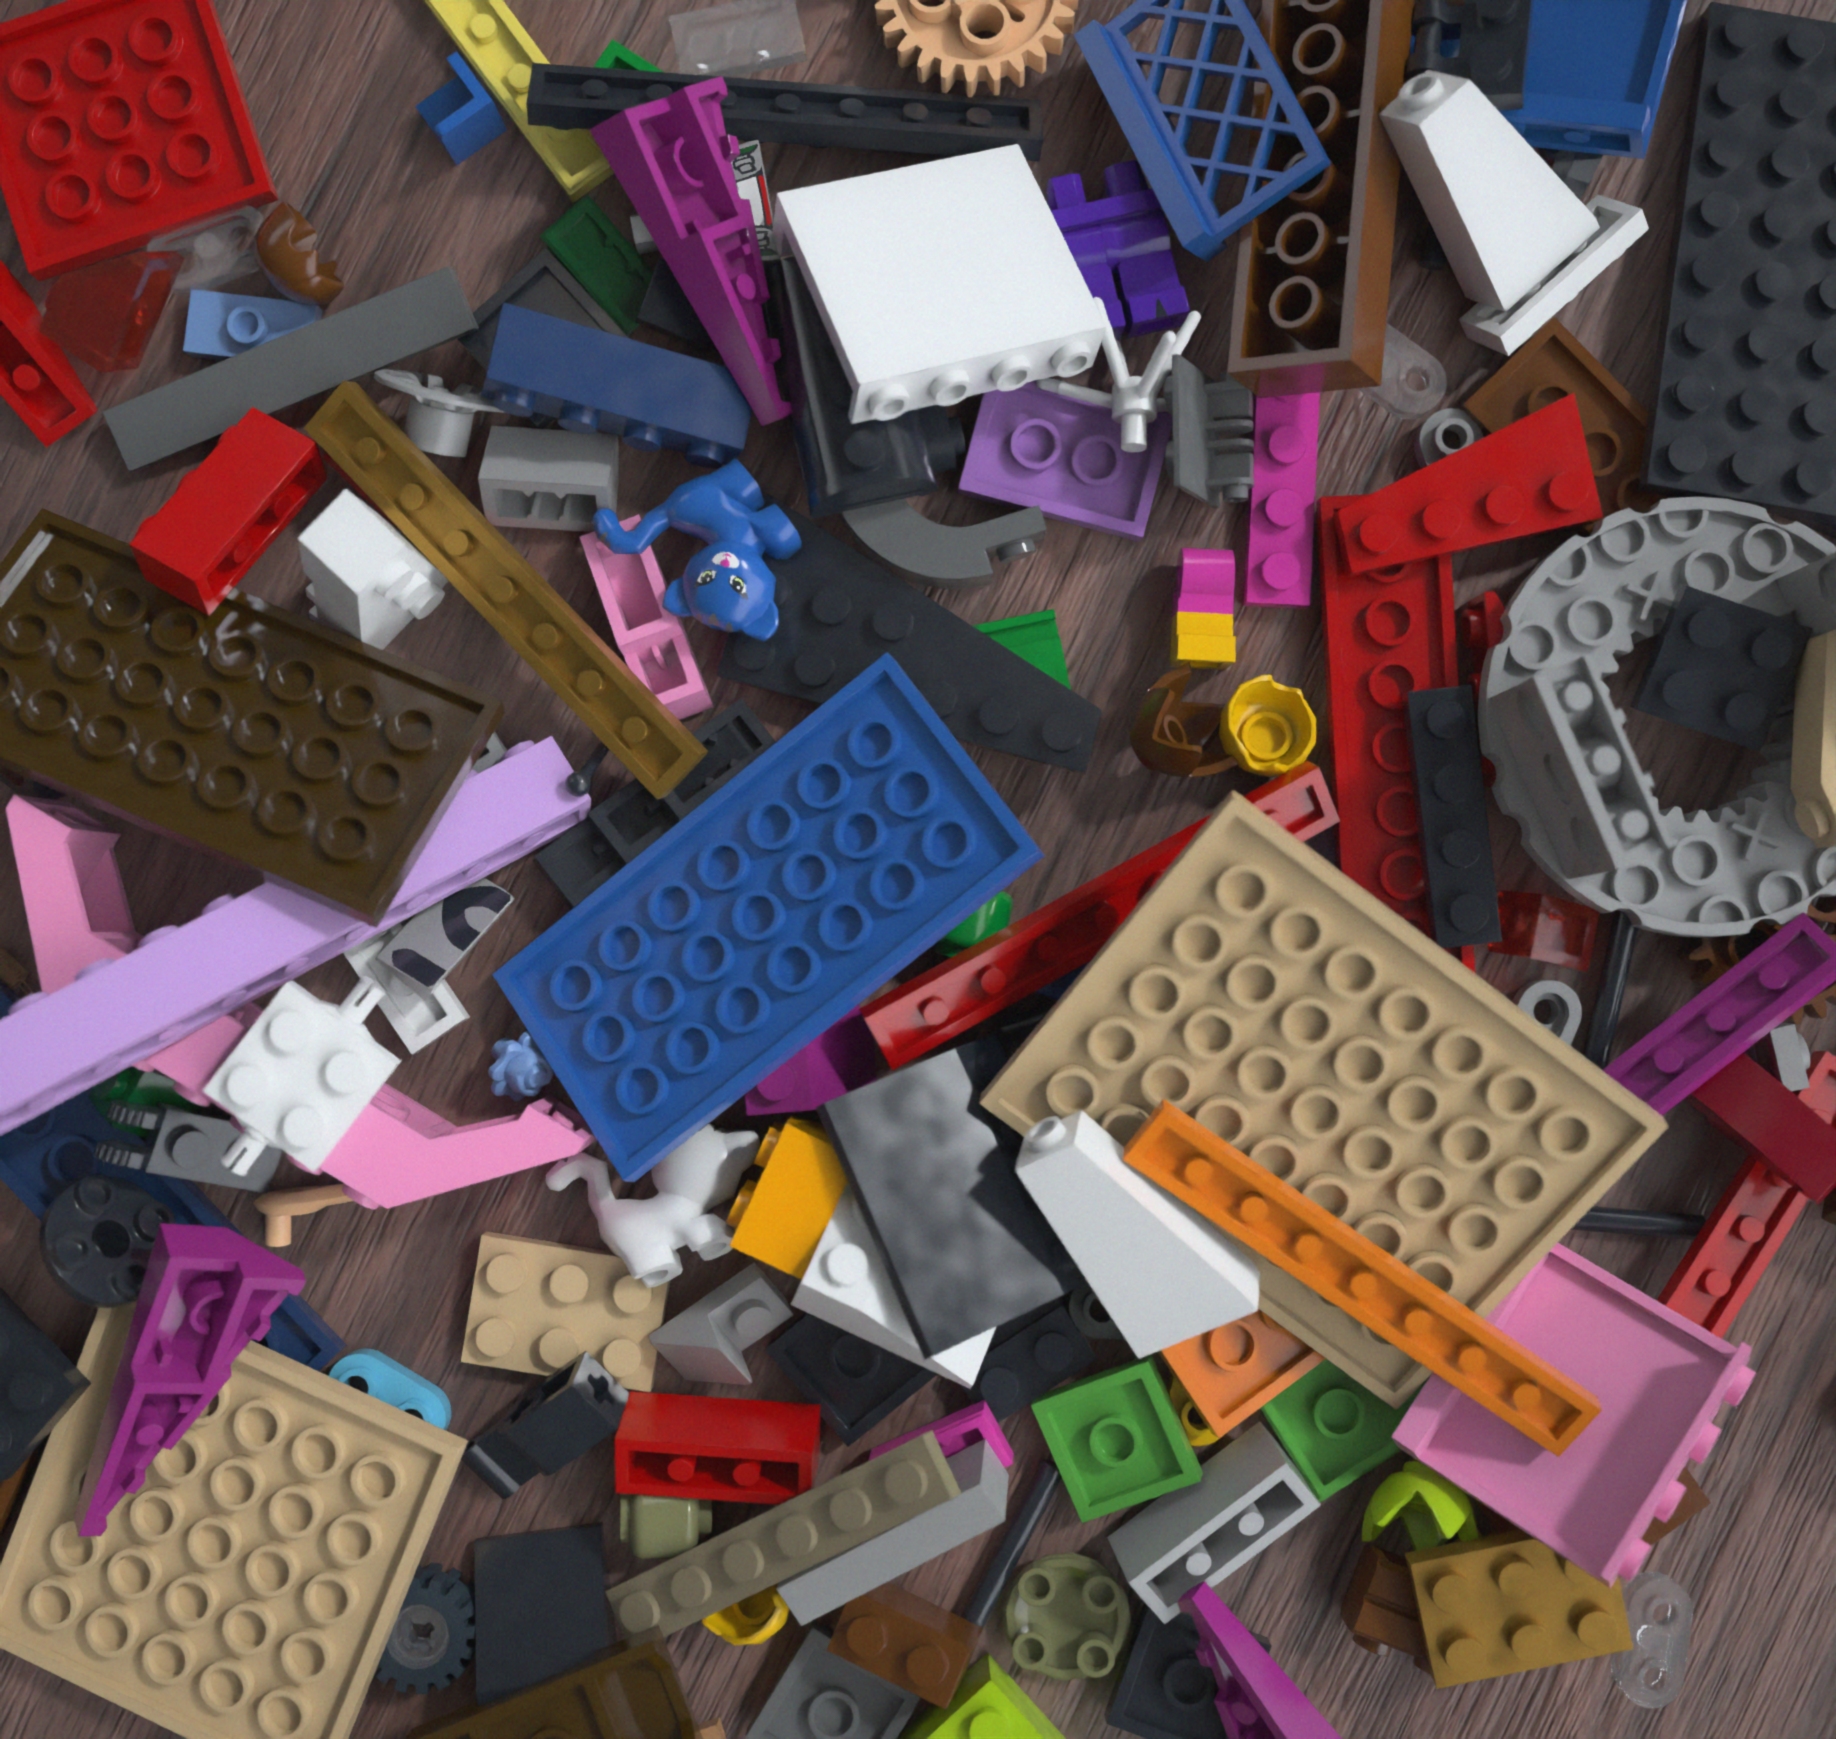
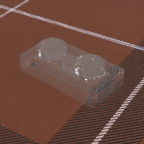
[669,0,807,77]

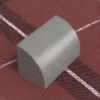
[478,426,619,532]

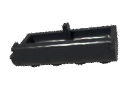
[763,256,938,519]

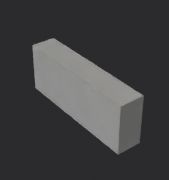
[777,1438,1009,1626]

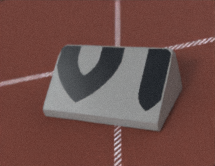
[375,878,515,1001]

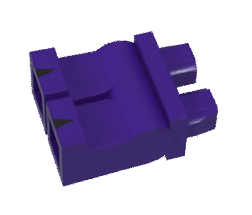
[1046,160,1190,345]

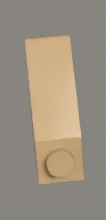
[1790,629,1836,849]

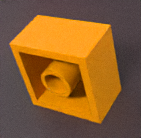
[726,1112,848,1280]

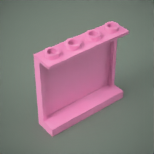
[1392,1243,1756,1589]

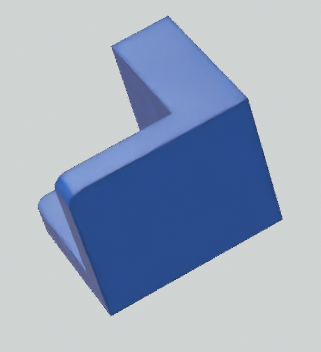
[415,51,507,165]

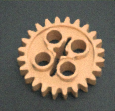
[875,0,1078,97]

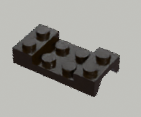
[405,1624,703,1739]

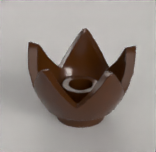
[1129,662,1239,777]

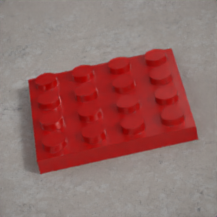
[0,0,279,282]

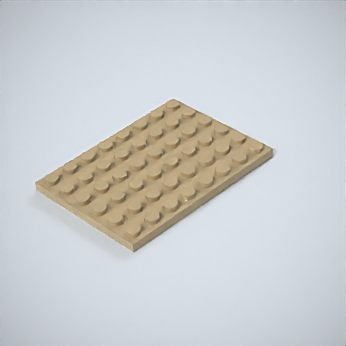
[979,790,1668,1410]

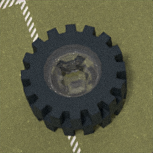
[376,1562,476,1695]

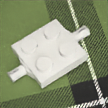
[203,975,401,1176]

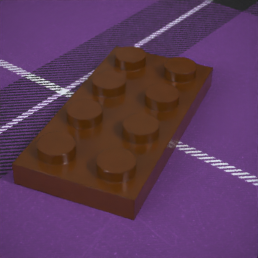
[1459,317,1677,538]

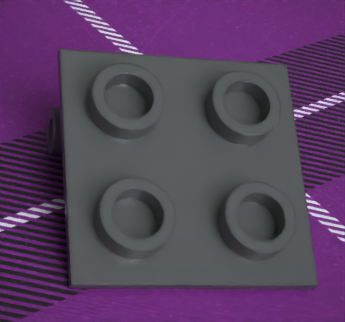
[1164,354,1255,508]

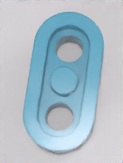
[329,1348,451,1430]

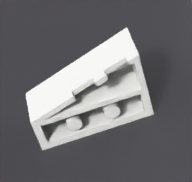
[298,489,449,650]

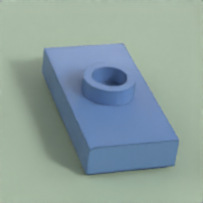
[183,289,322,361]

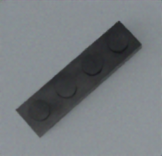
[1401,685,1502,948]

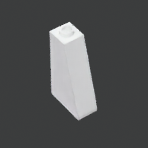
[1379,70,1600,312]
[1015,1110,1260,1359]

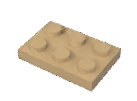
[461,1232,670,1392]

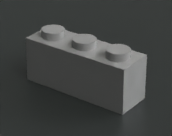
[1107,1421,1321,1624]

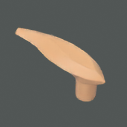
[253,1184,353,1247]

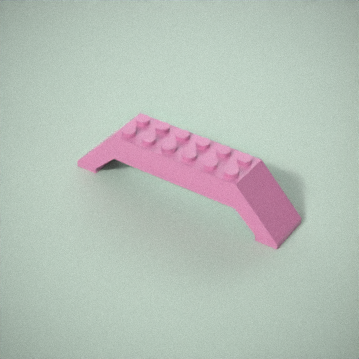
[6,794,597,1209]

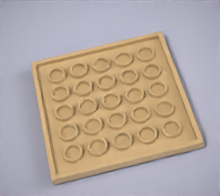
[0,1301,468,1739]

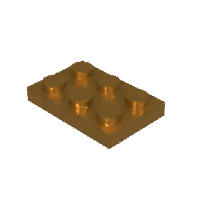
[1405,1529,1633,1689]

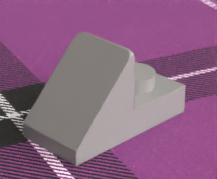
[649,1262,793,1385]

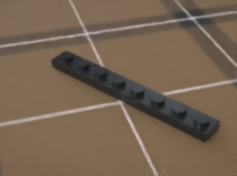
[526,63,1043,161]

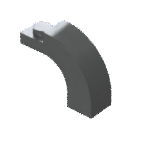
[838,498,1047,589]

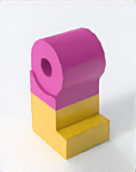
[1170,548,1236,670]

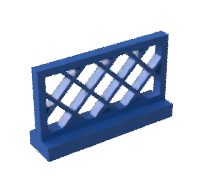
[1074,0,1331,262]

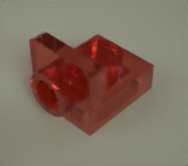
[1488,890,1600,972]

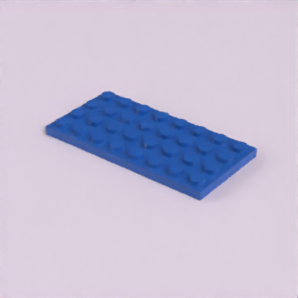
[492,652,1045,1182]

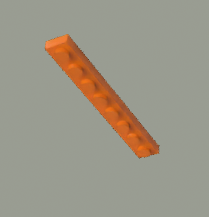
[1123,1099,1602,1457]

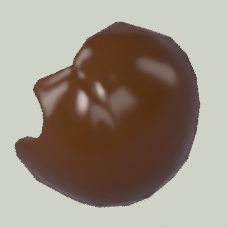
[253,202,345,306]

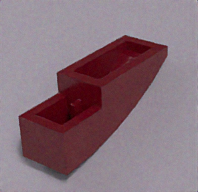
[1684,1053,1836,1206]

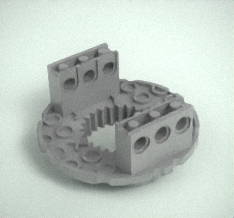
[1478,497,1836,937]

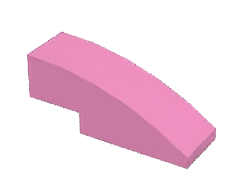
[580,515,713,720]

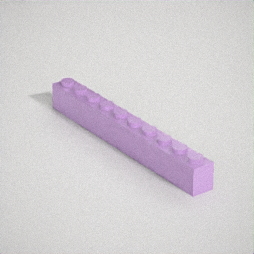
[0,736,591,1135]

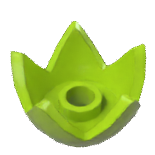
[1362,1461,1478,1551]

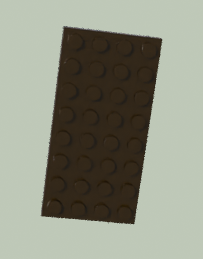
[0,508,505,928]

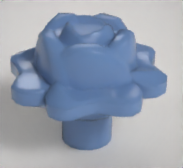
[488,1031,553,1102]

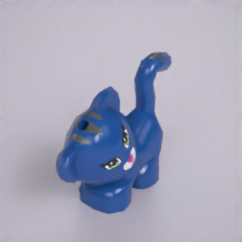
[591,458,802,642]

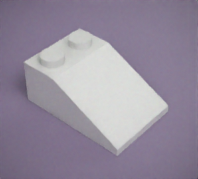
[790,1182,996,1389]

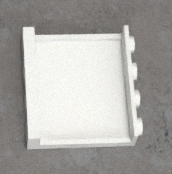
[772,144,1107,424]

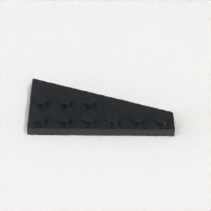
[717,493,1102,775]

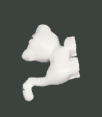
[546,1124,760,1288]

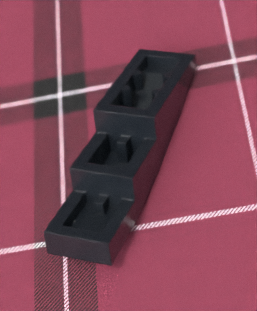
[533,698,776,910]

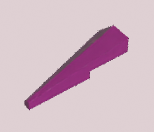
[590,76,792,426]
[74,1223,306,1537]
[1177,1581,1342,1739]

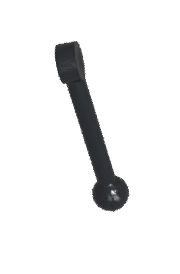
[565,741,610,797]

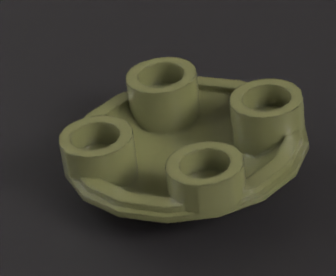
[1003,1552,1130,1680]

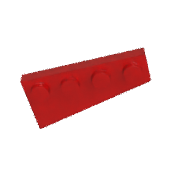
[1333,393,1603,577]

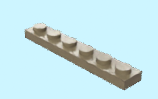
[605,1430,961,1638]

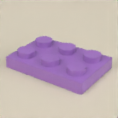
[958,381,1173,542]

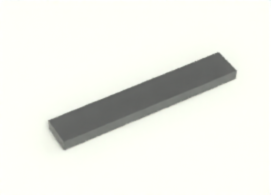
[102,266,480,472]

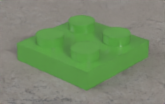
[1031,1354,1203,1523]

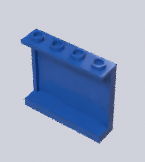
[1410,0,1688,159]

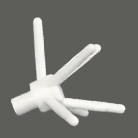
[1036,297,1201,452]

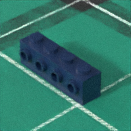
[480,302,752,469]

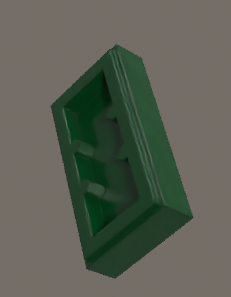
[539,194,654,337]

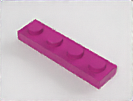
[1243,392,1320,609]

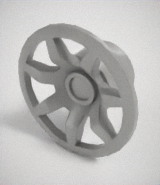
[374,369,503,457]

